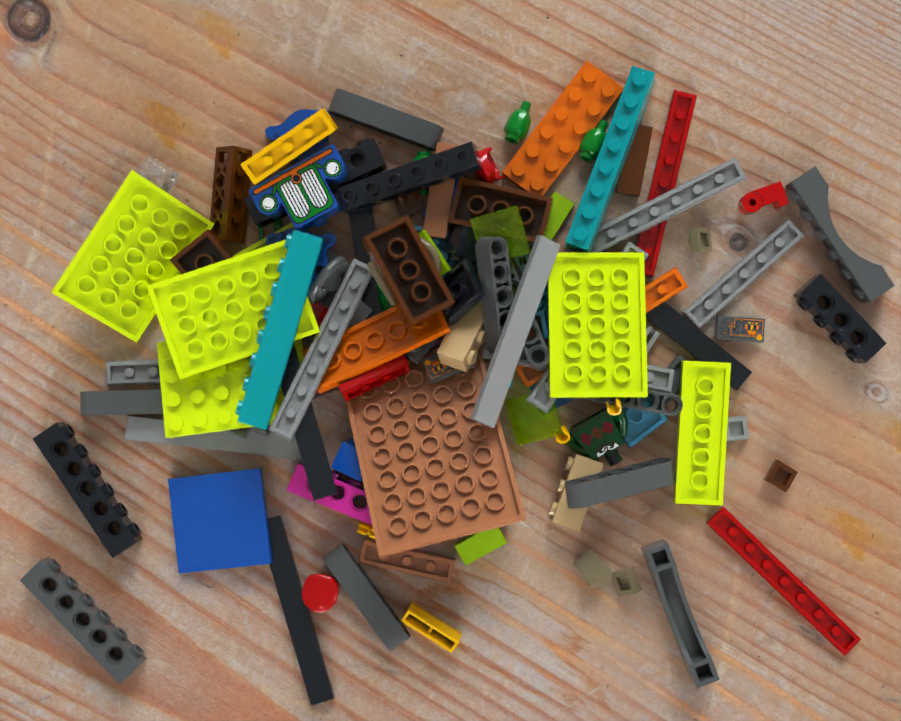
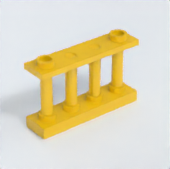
[240,108,338,185]

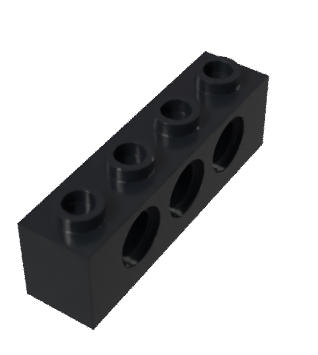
[794,274,887,363]

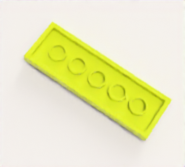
[673,360,731,506]

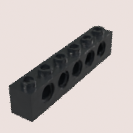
[244,138,388,228]
[336,141,483,215]
[33,422,142,558]

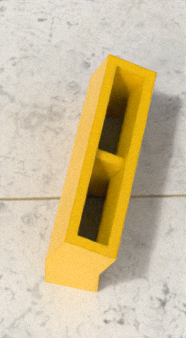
[401,601,462,653]

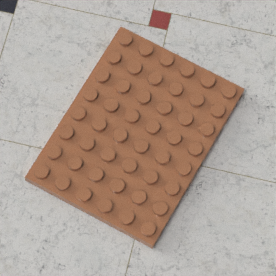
[342,346,526,557]

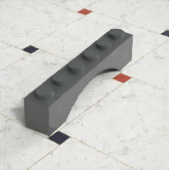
[785,166,895,303]
[641,539,720,688]

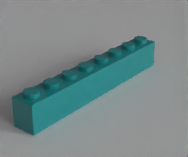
[565,66,655,252]
[235,230,324,430]

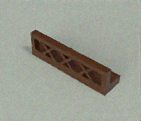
[210,145,252,244]

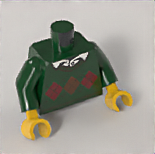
[554,398,628,466]

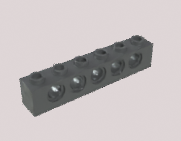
[20,557,147,684]

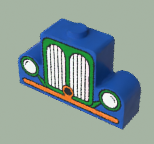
[248,143,348,232]

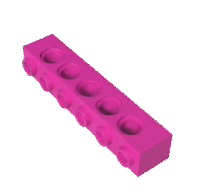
[287,462,372,525]

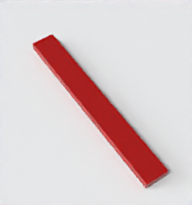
[636,89,697,278]
[706,506,861,656]

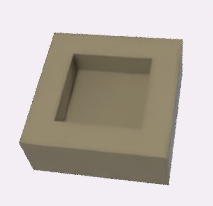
[689,227,712,253]
[611,567,642,596]

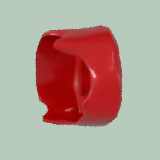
[474,147,504,184]
[302,574,339,613]

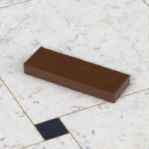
[616,124,653,197]

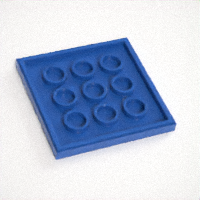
[168,468,273,574]

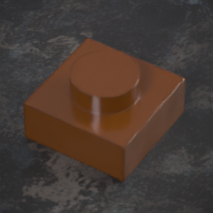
[763,459,798,492]

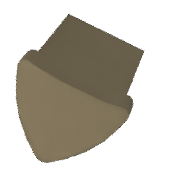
[573,548,612,588]

